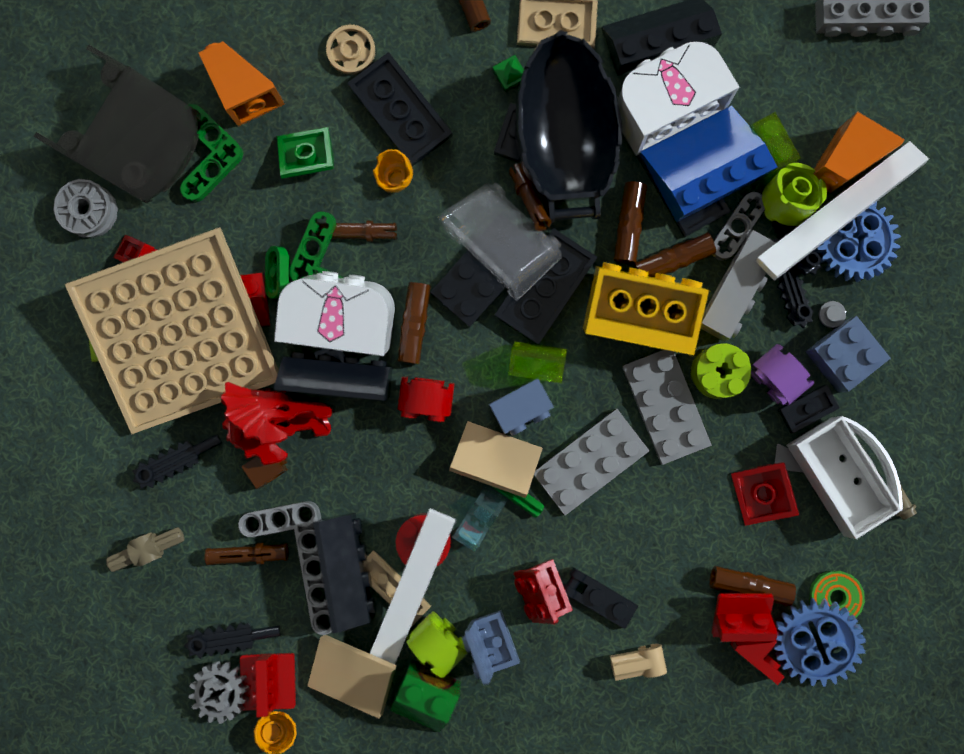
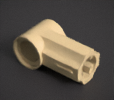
[610,644,667,681]

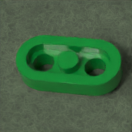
[265,246,290,299]

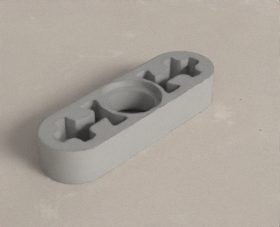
[713,192,765,260]

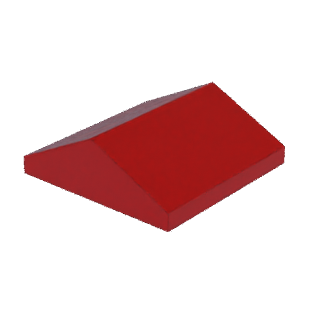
[731,462,799,526]

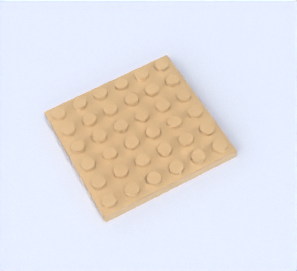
[65,227,279,434]

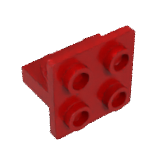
[514,559,573,624]
[712,594,778,642]
[240,653,296,717]

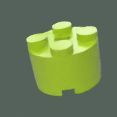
[762,163,827,226]
[691,344,751,399]
[406,611,468,678]

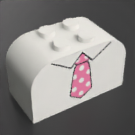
[618,42,739,156]
[275,271,395,356]

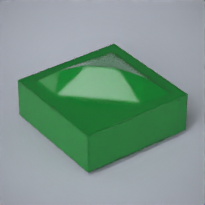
[492,55,524,92]

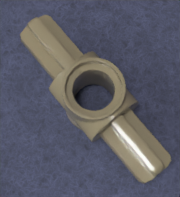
[106,527,184,572]

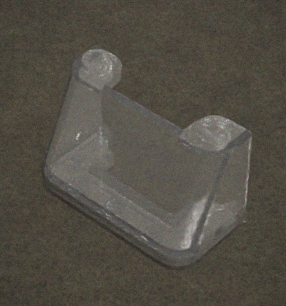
[438,182,562,301]

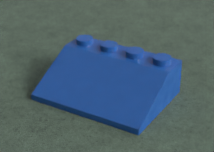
[640,106,778,222]

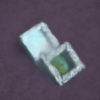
[452,485,508,552]

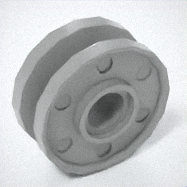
[54,179,118,238]

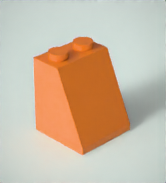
[199,41,285,126]
[813,112,904,193]

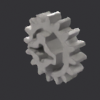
[189,661,250,724]

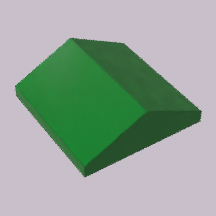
[277,127,334,179]

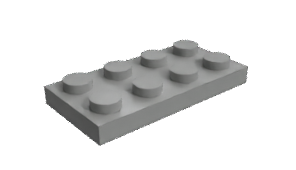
[622,350,712,465]
[534,409,649,515]

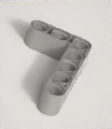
[238,501,332,635]

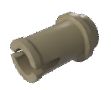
[896,484,917,520]

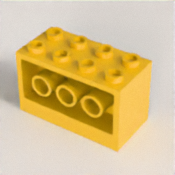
[583,262,709,355]

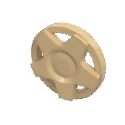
[326,25,375,74]

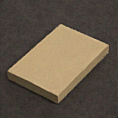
[517,0,598,49]
[449,421,543,498]
[308,635,396,718]

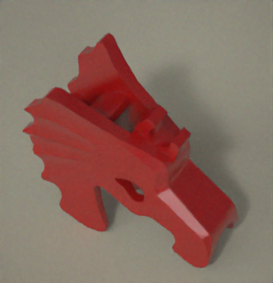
[220,382,332,465]

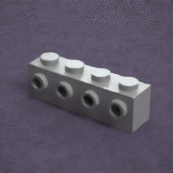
[815,0,930,37]
[700,230,776,341]

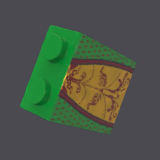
[390,660,461,732]

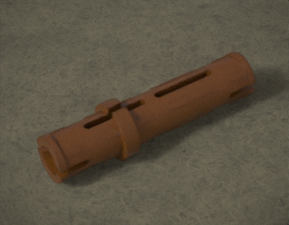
[509,163,551,231]
[316,221,397,242]
[205,543,289,565]

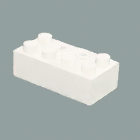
[787,416,902,539]

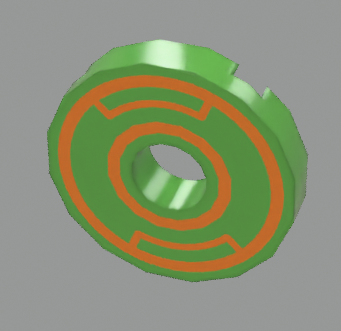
[809,570,865,624]

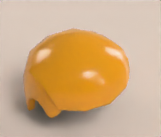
[373,149,413,193]
[254,711,297,754]

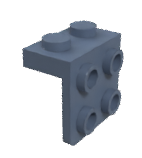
[463,610,520,685]

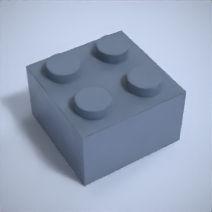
[805,316,891,393]
[489,379,554,436]

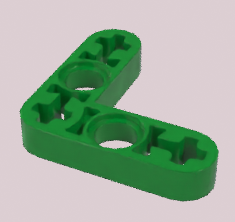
[180,104,243,203]
[289,211,344,281]

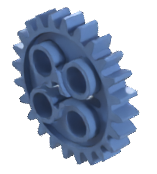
[814,202,901,282]
[774,598,866,687]

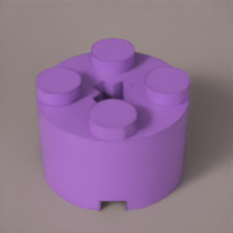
[751,344,814,405]

